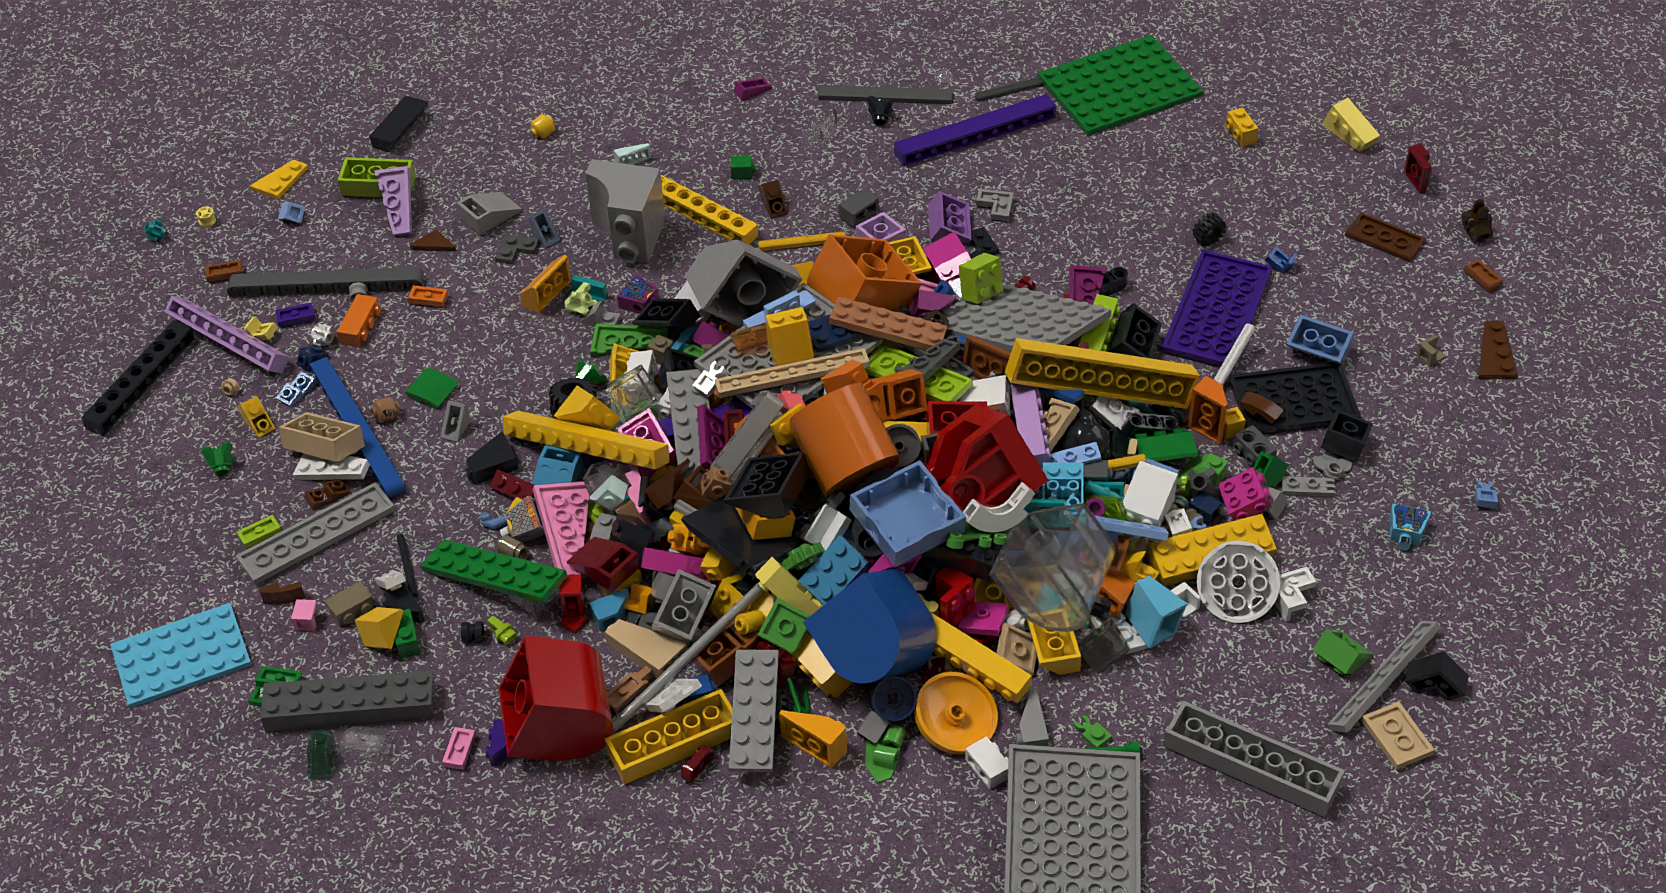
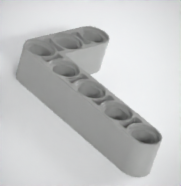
[710,391,784,476]

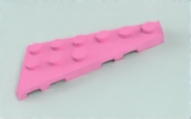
[533,481,591,575]

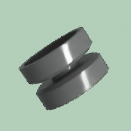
[886,424,922,470]

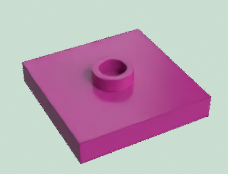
[958,601,1009,636]

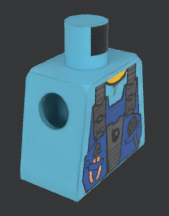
[1389,504,1431,550]

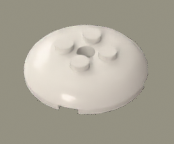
[1197,541,1280,623]

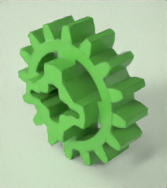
[781,542,825,571]

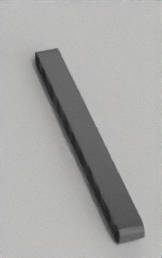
[227,267,424,297]

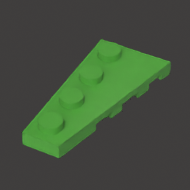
[590,324,669,357]

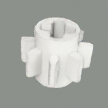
[310,324,334,346]

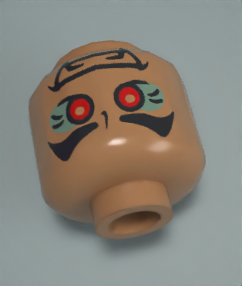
[370,397,400,423]

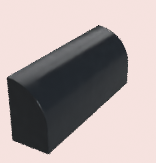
[369,96,428,152]

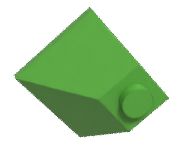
[1177,453,1228,496]

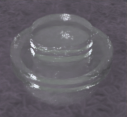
[936,70,953,84]

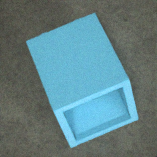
[1125,576,1187,648]

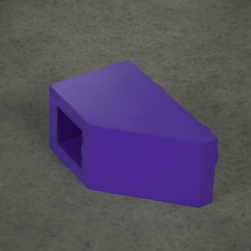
[486,720,507,766]

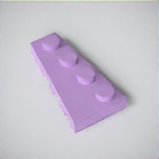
[374,166,412,236]

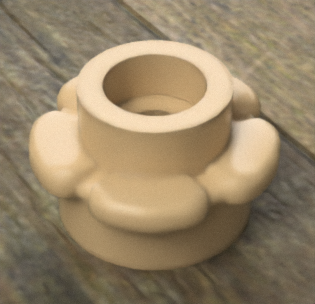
[221,378,239,396]

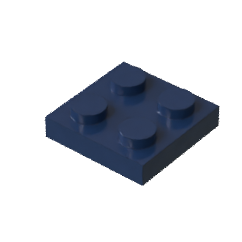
[808,314,852,353]

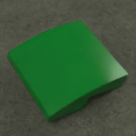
[405,367,459,410]
[248,666,302,707]

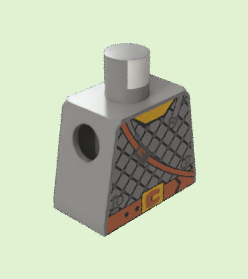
[500,496,545,543]

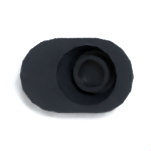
[852,519,883,561]

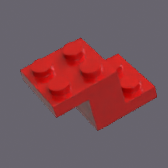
[935,567,975,626]

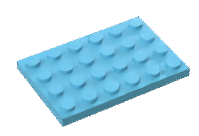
[110,603,252,708]

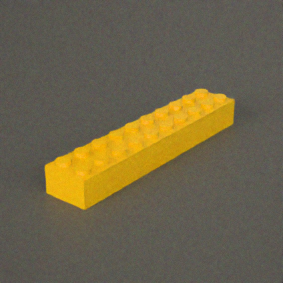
[1005,338,1200,409]

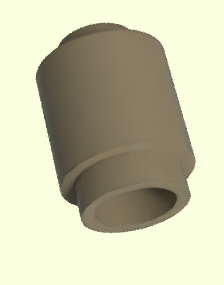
[497,535,527,559]

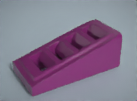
[734,78,772,101]

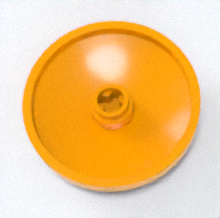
[914,672,998,754]

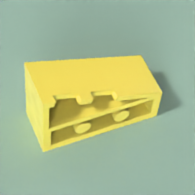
[1322,98,1380,152]
[755,557,823,615]

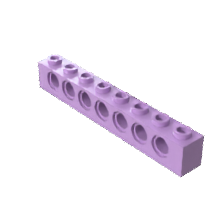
[165,296,289,373]

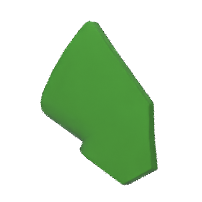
[865,725,906,783]

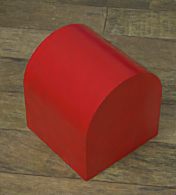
[498,636,613,761]

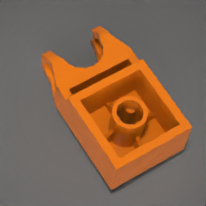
[863,369,927,421]

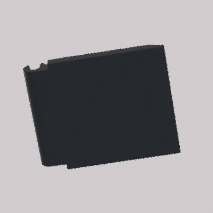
[681,496,804,580]

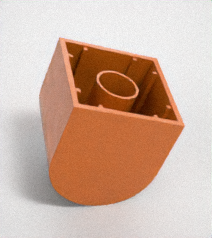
[807,234,922,312]
[790,383,900,500]

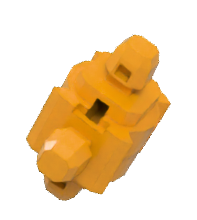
[667,524,710,556]

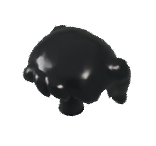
[1050,408,1111,460]

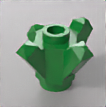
[574,360,606,385]
[201,441,235,476]

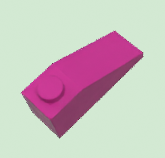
[641,547,705,579]

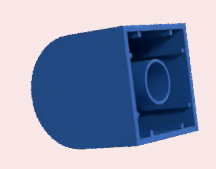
[803,568,936,683]

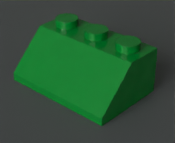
[1130,428,1198,462]

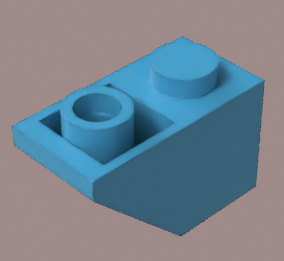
[589,588,630,632]

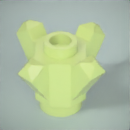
[565,282,598,316]

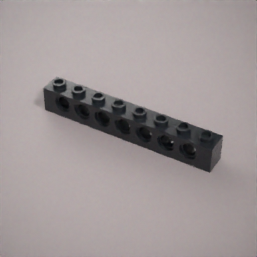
[81,320,195,436]

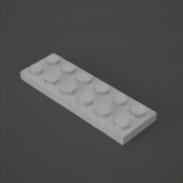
[729,650,779,772]

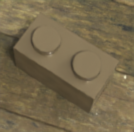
[325,581,375,627]

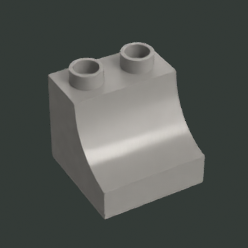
[585,159,665,263]

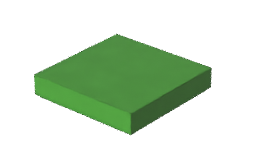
[758,598,811,655]

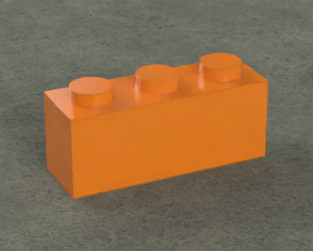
[337,294,381,347]

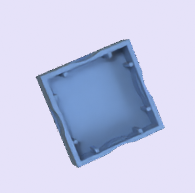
[850,460,966,567]

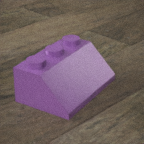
[928,191,971,244]

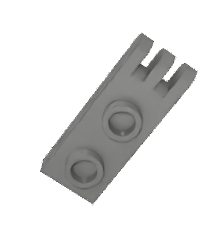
[1281,476,1336,497]

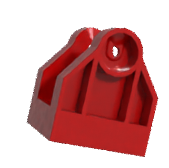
[926,404,1048,512]

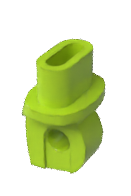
[487,616,517,645]

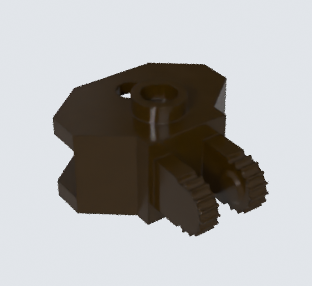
[1461,199,1493,241]

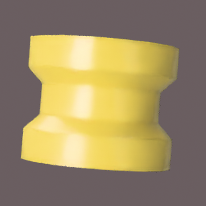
[196,206,216,227]

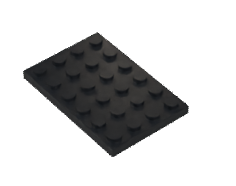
[1228,362,1361,434]

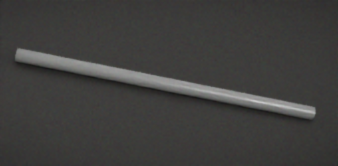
[612,581,764,734]

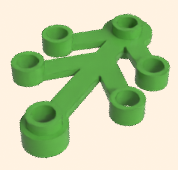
[946,521,1011,549]

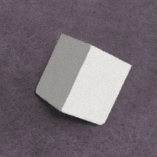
[1171,582,1201,618]

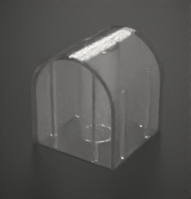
[989,503,1115,632]

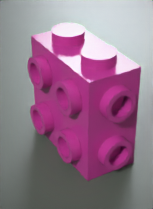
[1218,467,1272,521]

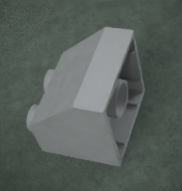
[685,240,803,327]

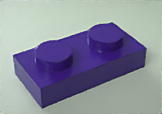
[275,303,315,327]

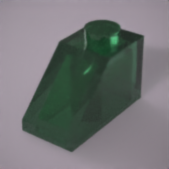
[307,730,336,780]

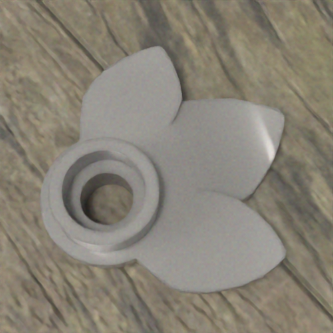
[1313,451,1352,480]

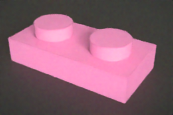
[442,727,476,770]

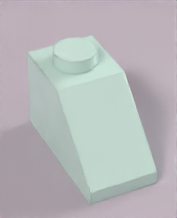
[589,475,628,511]

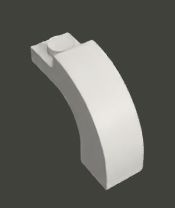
[963,482,1035,532]

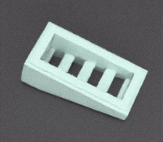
[614,143,651,165]

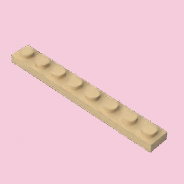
[715,348,870,398]

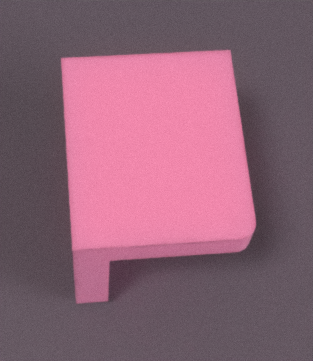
[291,599,317,631]

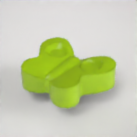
[1177,476,1191,498]

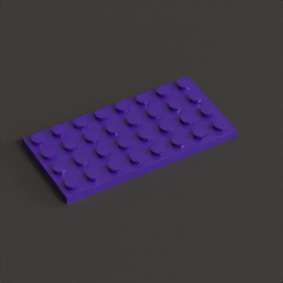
[1161,249,1272,370]

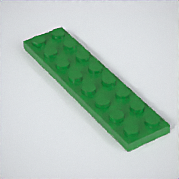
[420,539,568,603]

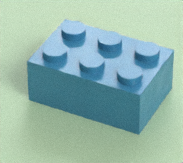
[798,535,874,605]

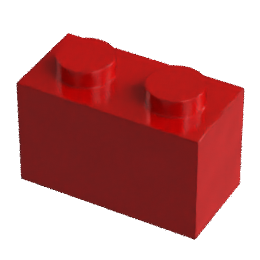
[560,574,585,618]

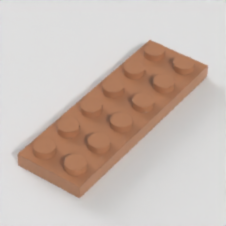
[828,297,947,350]

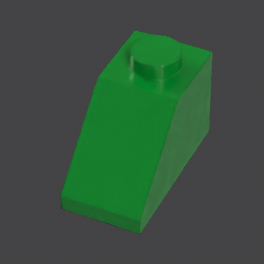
[1253,451,1289,487]

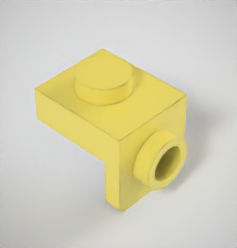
[244,316,278,341]

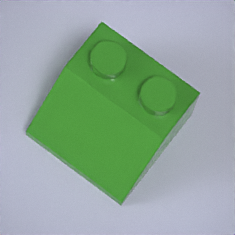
[1312,629,1373,675]

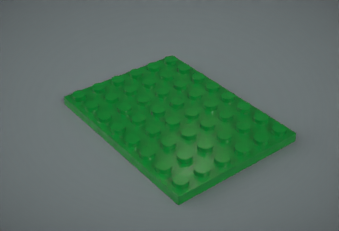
[1037,35,1204,136]

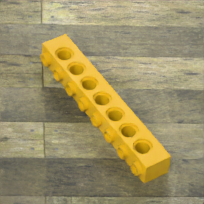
[661,175,758,245]

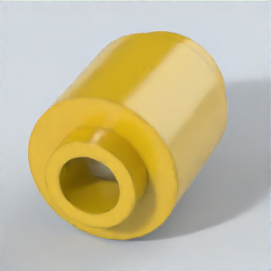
[735,610,766,635]

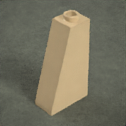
[605,619,688,678]

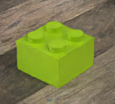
[958,253,1003,304]

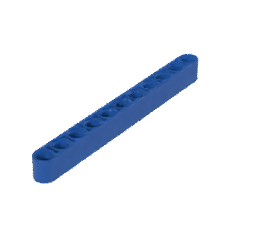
[309,357,406,499]

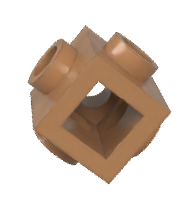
[701,466,732,500]

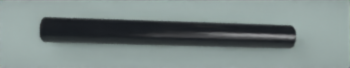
[396,534,418,597]

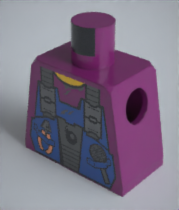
[617,275,659,314]

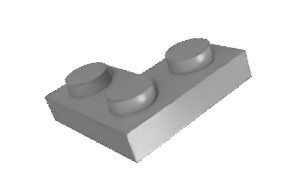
[976,189,1014,221]

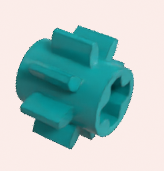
[144,219,166,242]

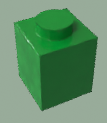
[731,155,756,179]

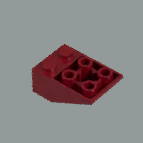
[567,537,639,593]

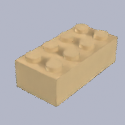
[279,412,365,462]

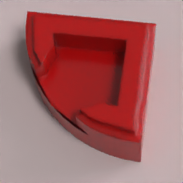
[559,615,588,634]

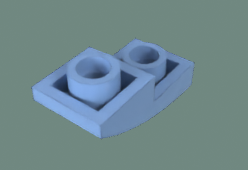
[276,371,317,407]

